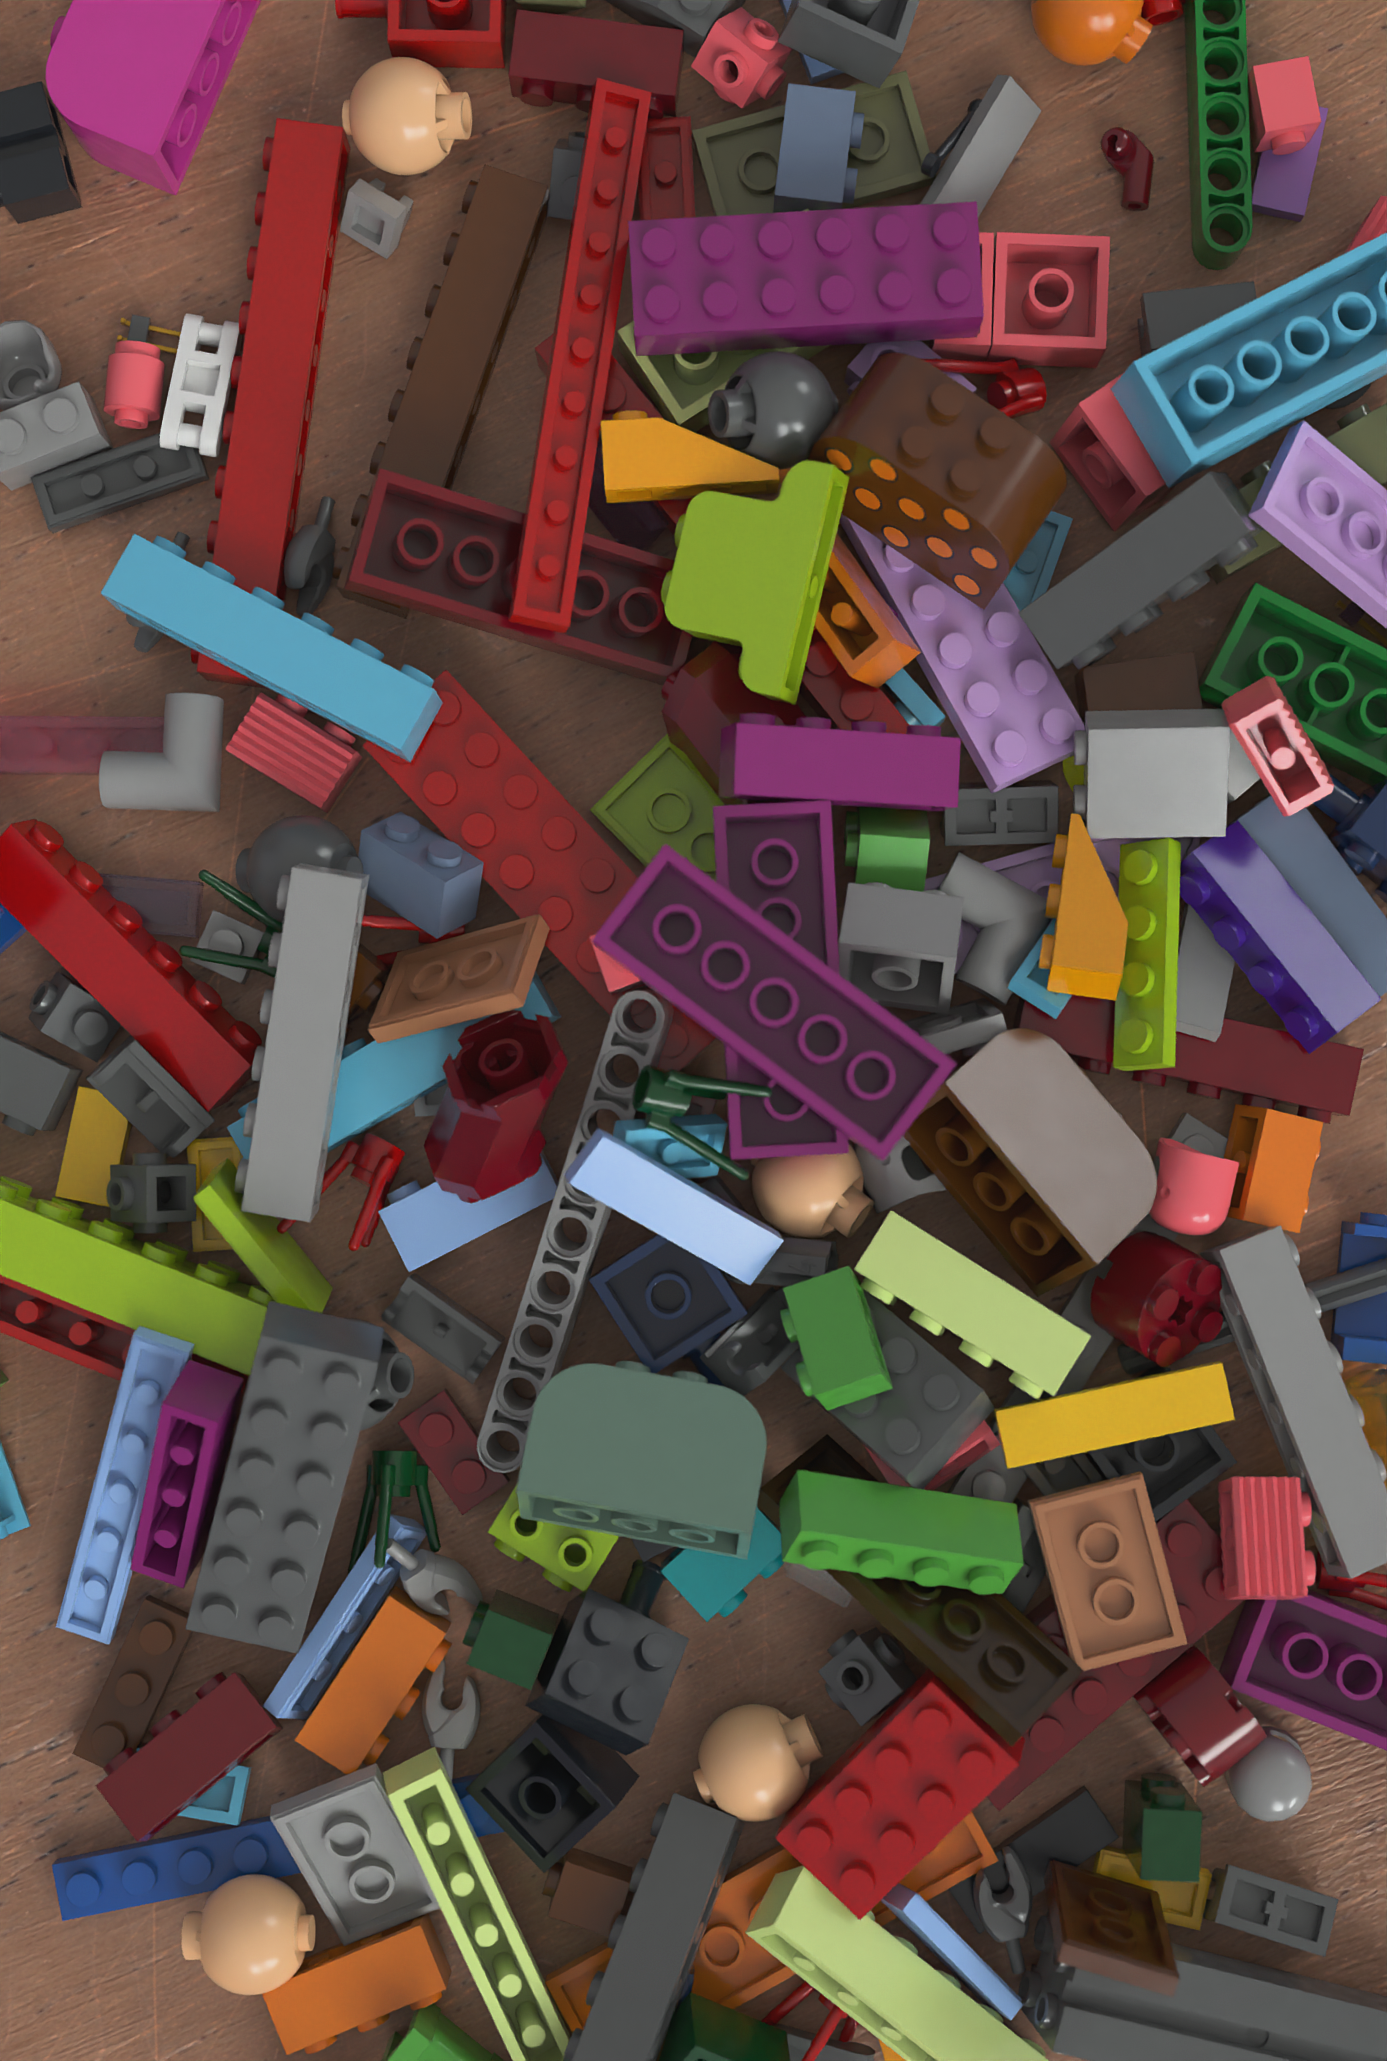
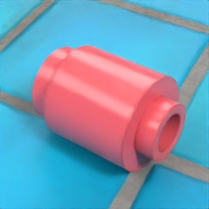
[104,340,165,429]

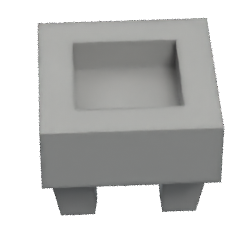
[340,178,414,259]

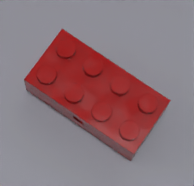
[775,1669,1025,1920]

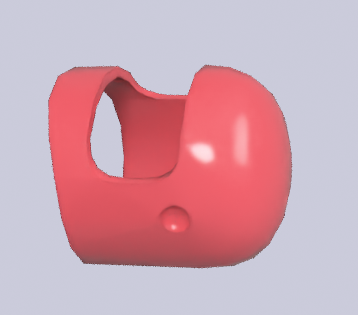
[1149,1138,1239,1236]

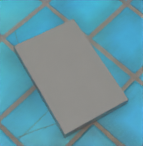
[270,1763,440,1946]

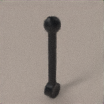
[921,99,983,178]

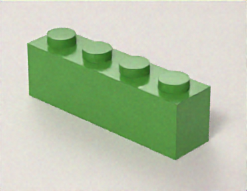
[779,1470,1024,1595]

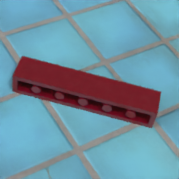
[1013,995,1364,1124]

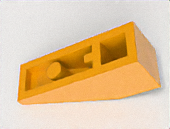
[601,411,779,503]

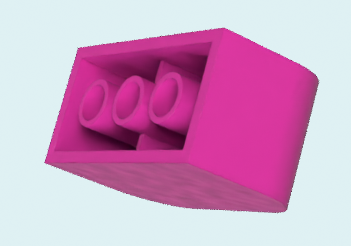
[45,0,261,196]

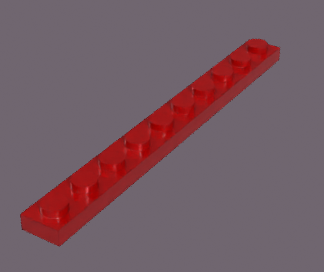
[508,78,652,633]

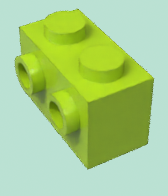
[488,1482,619,1592]

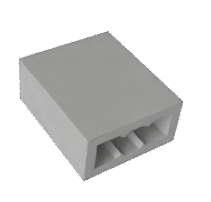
[1073,709,1230,839]

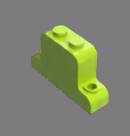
[661,461,849,705]

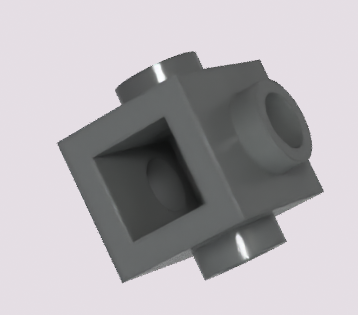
[107,1152,196,1233]
[818,1627,918,1727]

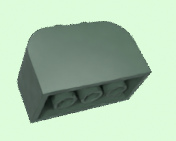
[516,1361,767,1560]

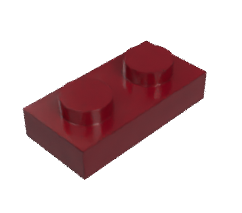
[398,1388,510,1515]

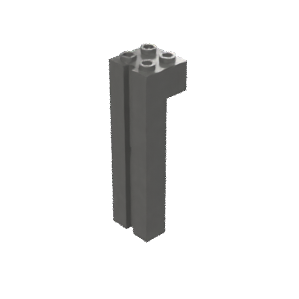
[1018,1909,1387,2061]

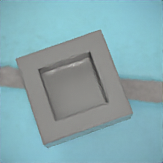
[190,910,264,985]

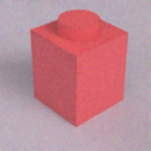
[1248,56,1321,155]

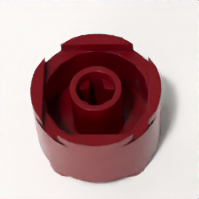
[1090,1231,1223,1367]
[1133,1645,1267,1788]

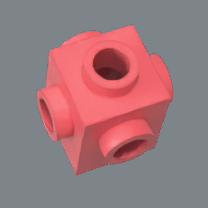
[691,7,793,109]

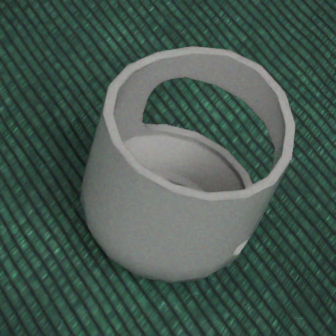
[853,1136,947,1214]
[1225,1726,1312,1822]

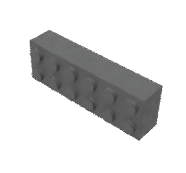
[185,1301,384,1654]

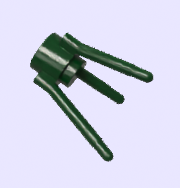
[179,870,283,979]
[632,1065,772,1180]
[348,1451,441,1574]

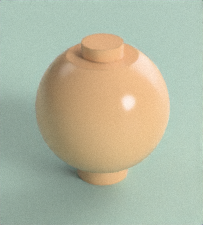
[342,57,472,175]
[751,1144,874,1239]
[693,1704,824,1822]
[181,1874,316,1995]

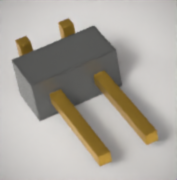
[117,314,181,354]

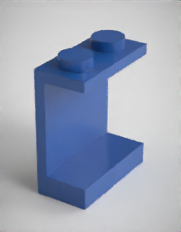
[1330,1212,1387,1365]

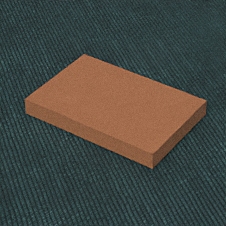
[368,914,550,1044]
[1028,1471,1187,1671]

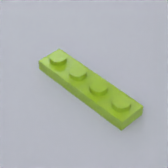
[1113,838,1181,1071]

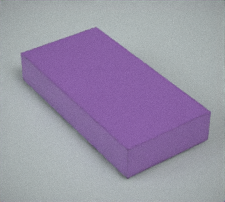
[1251,106,1328,222]

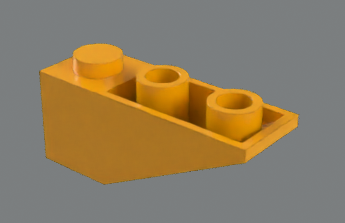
[1038,813,1128,1001]

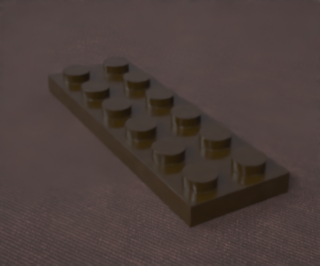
[757,1434,1084,1747]

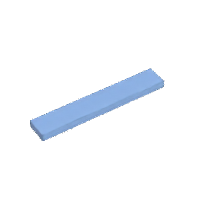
[56,1326,195,1645]

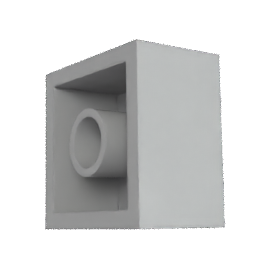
[838,882,964,1014]

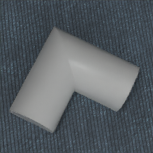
[99,693,224,812]
[938,852,1052,1006]

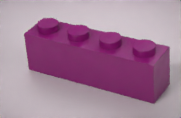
[719,714,961,811]
[130,1360,244,1589]

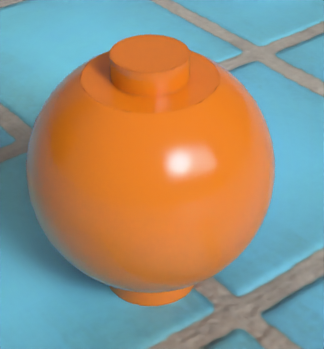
[1031,0,1153,66]

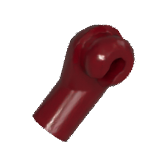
[1101,127,1154,211]

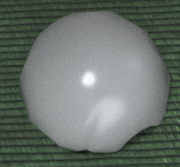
[0,320,62,411]

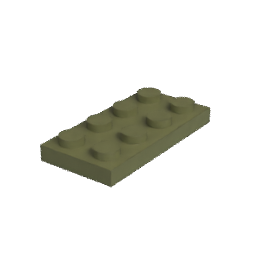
[692,71,937,216]

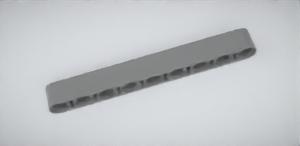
[477,985,674,1473]

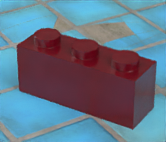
[508,9,684,119]
[96,1672,283,1842]

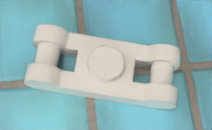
[160,313,243,458]

